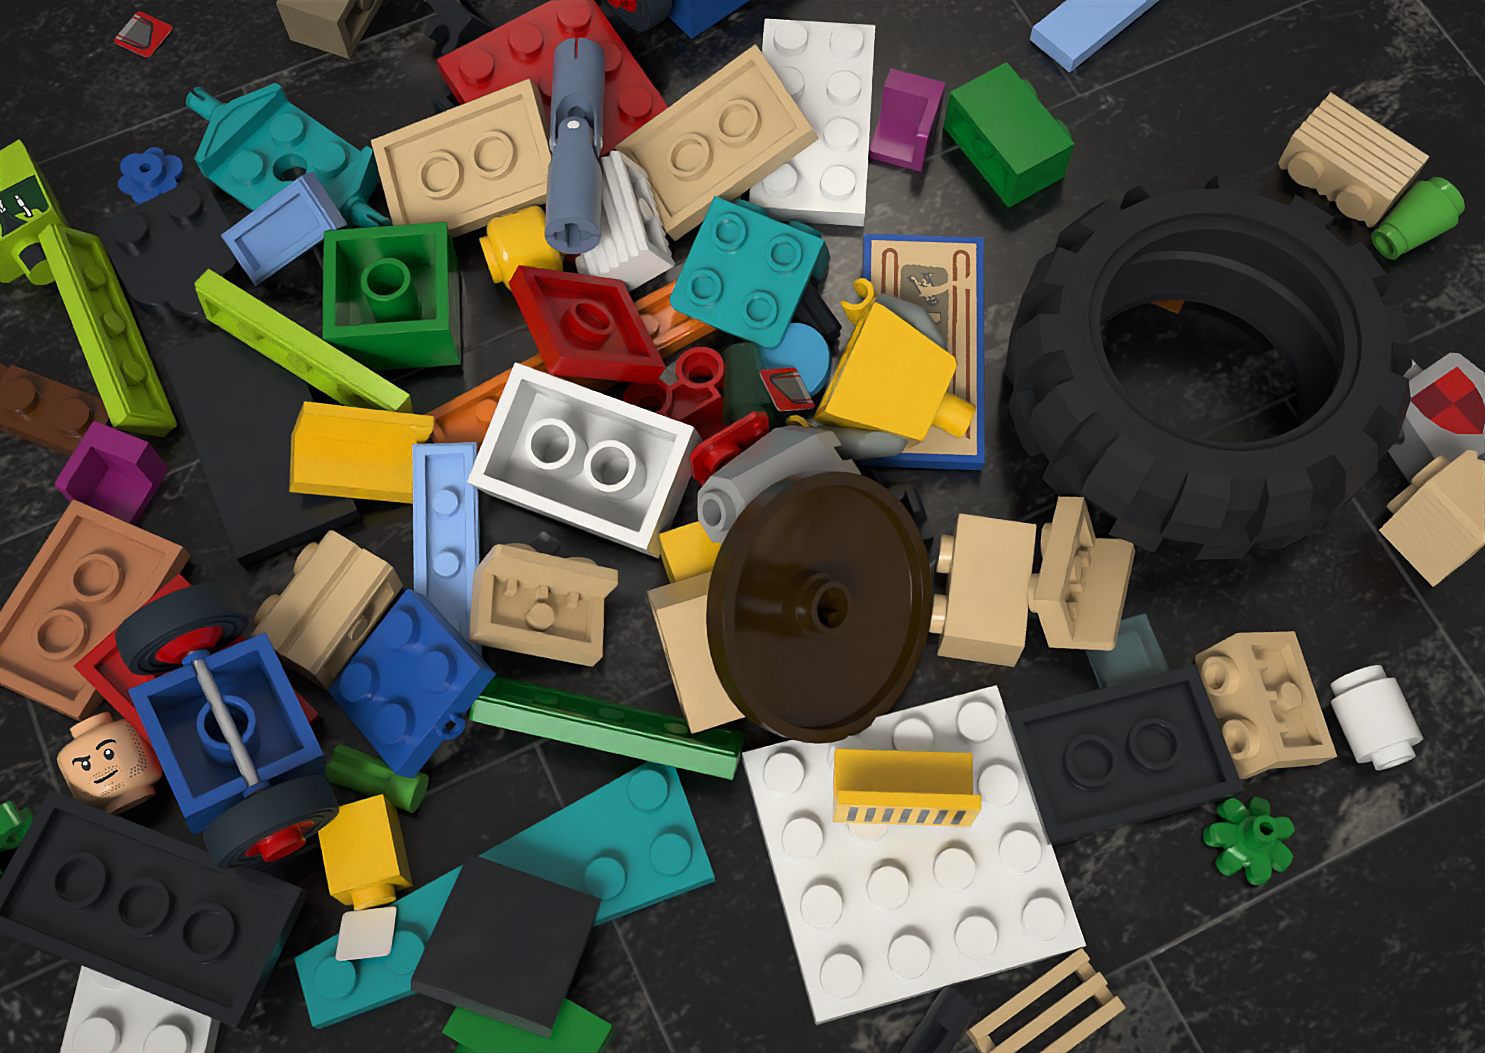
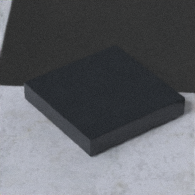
[411,853,602,1039]

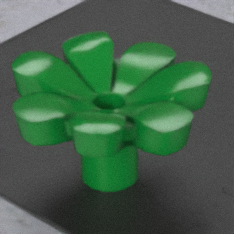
[1203,797,1294,885]

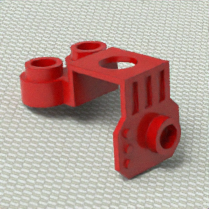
[623,347,769,487]

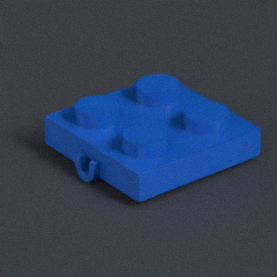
[327,589,496,779]

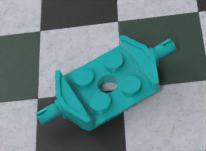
[186,83,392,244]

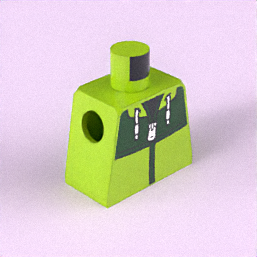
[0,139,70,285]

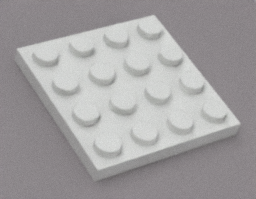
[742,685,1086,1025]

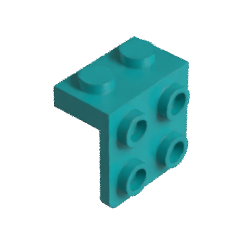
[670,196,831,350]

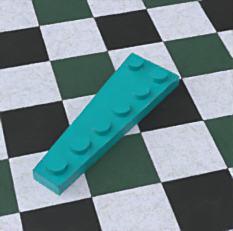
[294,761,715,1029]

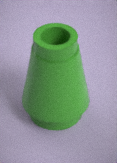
[1371,177,1465,260]

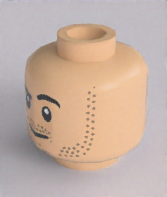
[57,712,163,815]

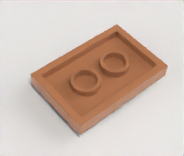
[0,499,191,722]

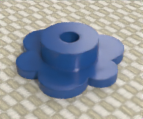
[118,147,184,205]

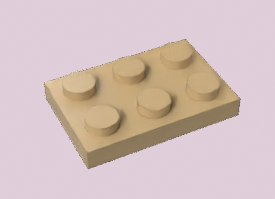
[614,44,819,241]
[371,79,552,238]

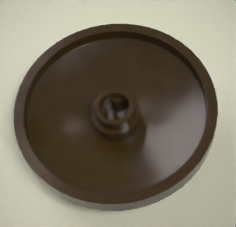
[706,470,932,744]

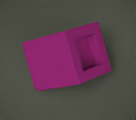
[868,68,946,172]
[55,421,169,526]

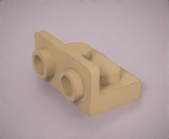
[1195,631,1337,779]

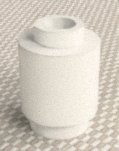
[1330,665,1423,770]

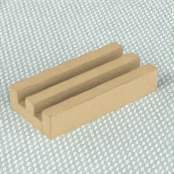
[966,948,1126,1053]

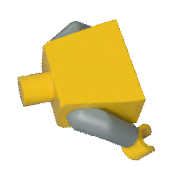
[785,278,976,461]

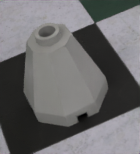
[697,425,861,544]

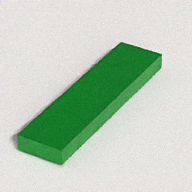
[469,676,746,780]

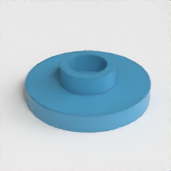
[751,323,832,399]

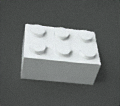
[467,362,703,559]

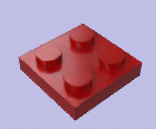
[508,265,666,384]

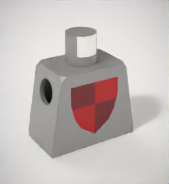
[1388,353,1485,485]

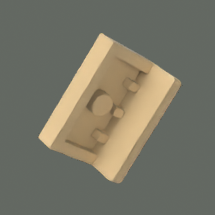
[1028,497,1135,651]
[468,543,618,667]

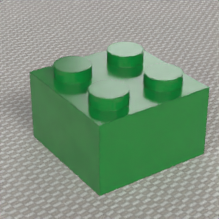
[323,222,461,371]

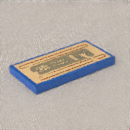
[858,233,985,470]

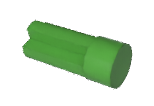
[324,744,429,813]

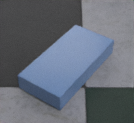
[221,172,347,286]

